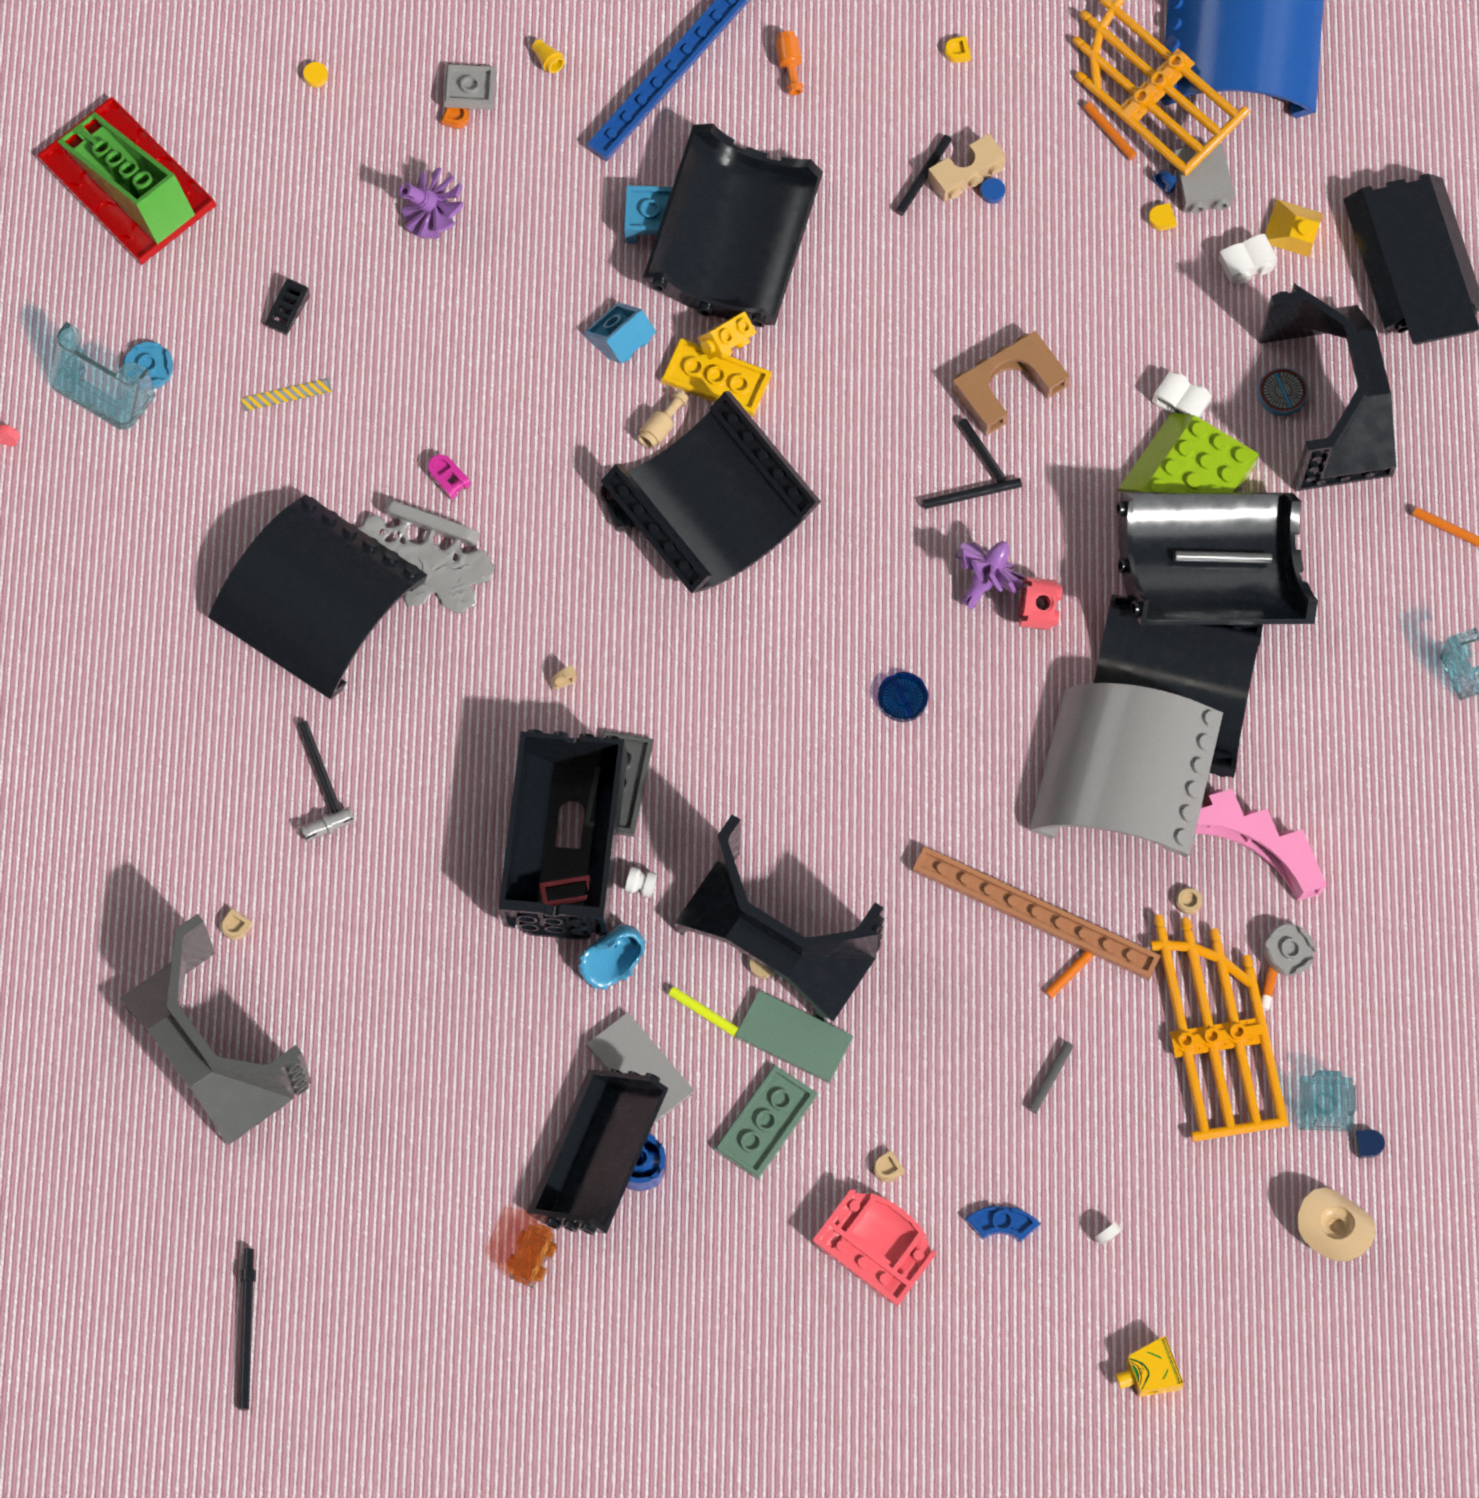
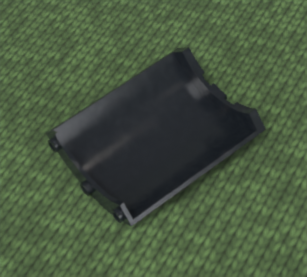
[643,123,823,327]
[1116,492,1318,625]

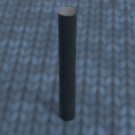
[958,418,1006,482]

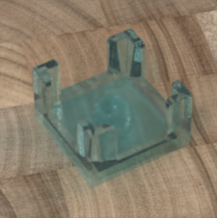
[1440,628,1479,701]

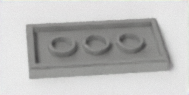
[587,1012,694,1125]

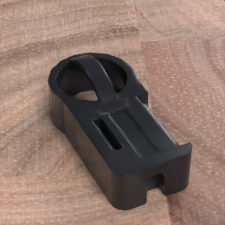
[600,485,636,532]

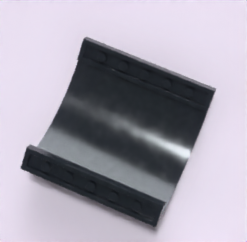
[601,391,821,594]
[208,495,427,699]
[1094,594,1263,778]

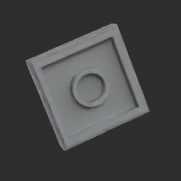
[444,64,496,110]

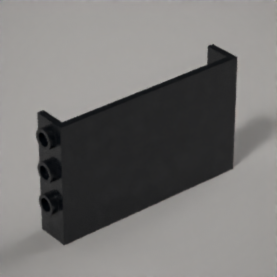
[526,1069,668,1235]

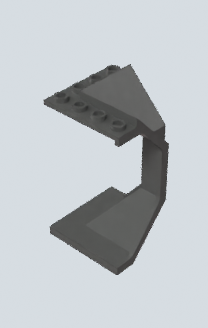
[120,913,311,1145]

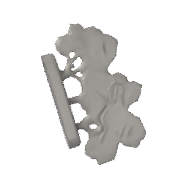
[358,500,495,613]

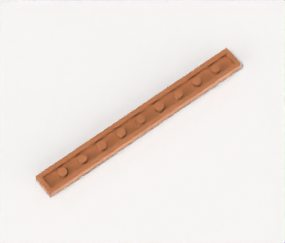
[913,846,1161,981]

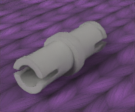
[300,807,355,842]

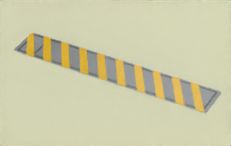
[241,378,332,411]

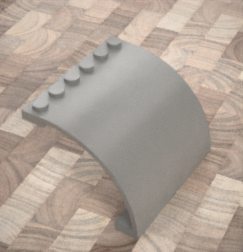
[1029,683,1223,857]

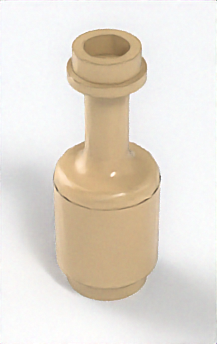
[637,390,689,449]

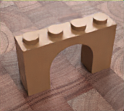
[952,331,1070,436]

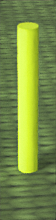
[668,987,739,1037]

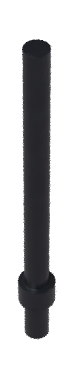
[238,1248,256,1410]

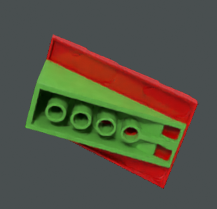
[37,97,217,265]

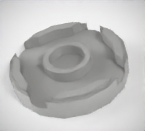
[1263,924,1315,976]

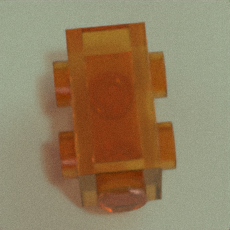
[506,1224,558,1289]

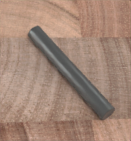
[1027,1041,1074,1114]

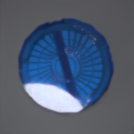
[877,672,929,722]

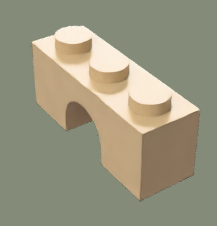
[927,133,1006,202]

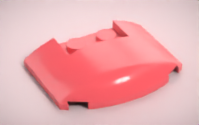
[812,1189,936,1306]

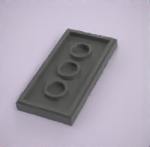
[583,730,654,837]

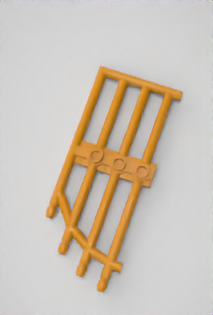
[1072,0,1250,177]
[1150,914,1289,1142]

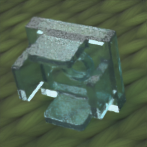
[1298,1070,1356,1131]

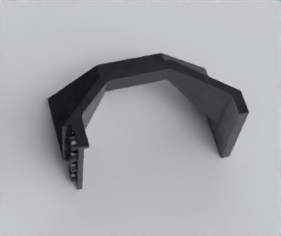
[1259,283,1397,492]
[675,814,885,1022]

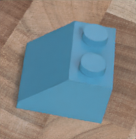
[582,302,656,364]

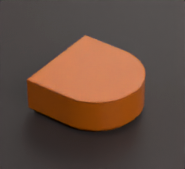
[441,108,469,129]

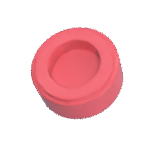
[0,425,20,446]

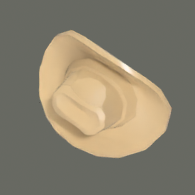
[1298,1188,1376,1261]

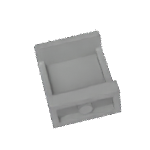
[1173,143,1234,214]

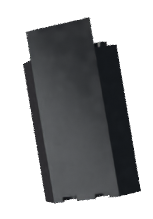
[1343,173,1479,345]

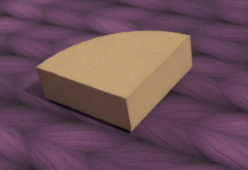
[550,665,577,690]

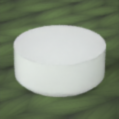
[1095,1222,1121,1246]

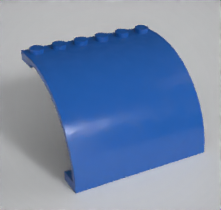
[1160,0,1323,118]

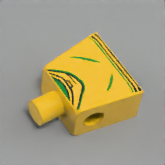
[1115,1336,1184,1397]

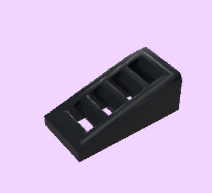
[265,278,310,336]

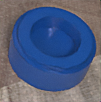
[980,178,1005,204]

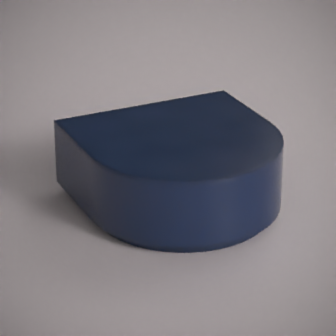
[1356,1130,1385,1159]

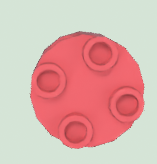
[1019,576,1063,631]

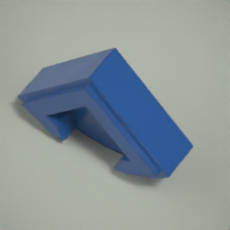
[1152,170,1177,195]

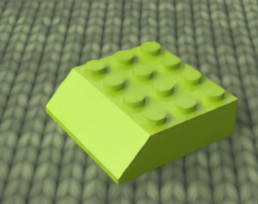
[1118,413,1259,493]

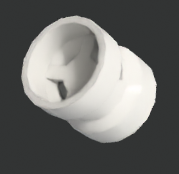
[625,867,657,898]

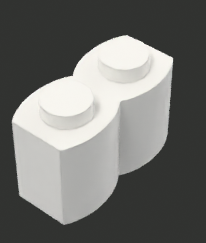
[1218,234,1277,284]
[1152,371,1212,418]

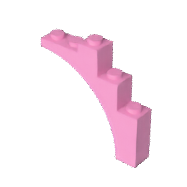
[1195,789,1327,901]

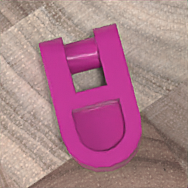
[428,454,471,500]

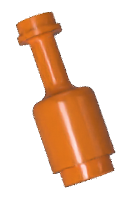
[774,31,803,95]

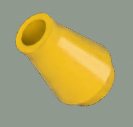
[531,39,565,73]

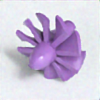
[398,168,463,239]
[956,541,1025,609]

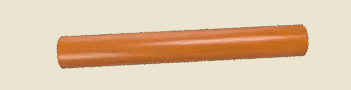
[1083,102,1137,160]
[1412,507,1479,547]
[1044,951,1094,999]

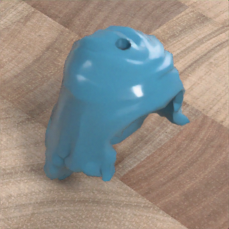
[578,924,646,990]

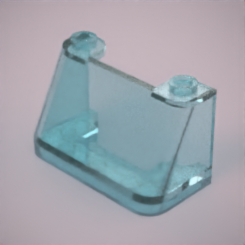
[49,322,156,430]

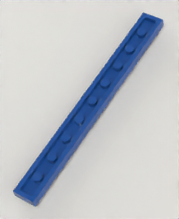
[587,0,750,162]

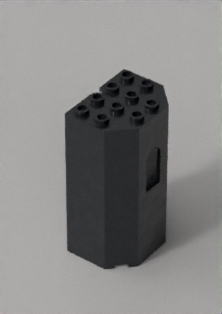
[498,729,627,940]

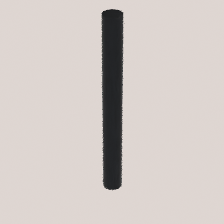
[895,135,952,216]
[922,478,1022,509]
[298,721,341,814]

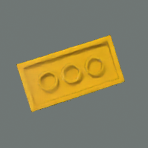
[661,338,772,417]

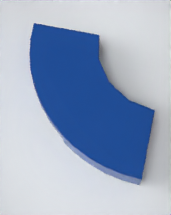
[965,1206,1041,1243]

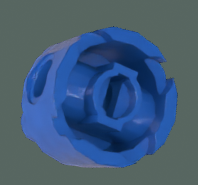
[626,1134,666,1191]

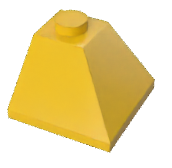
[1265,199,1324,257]

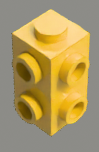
[697,311,757,360]

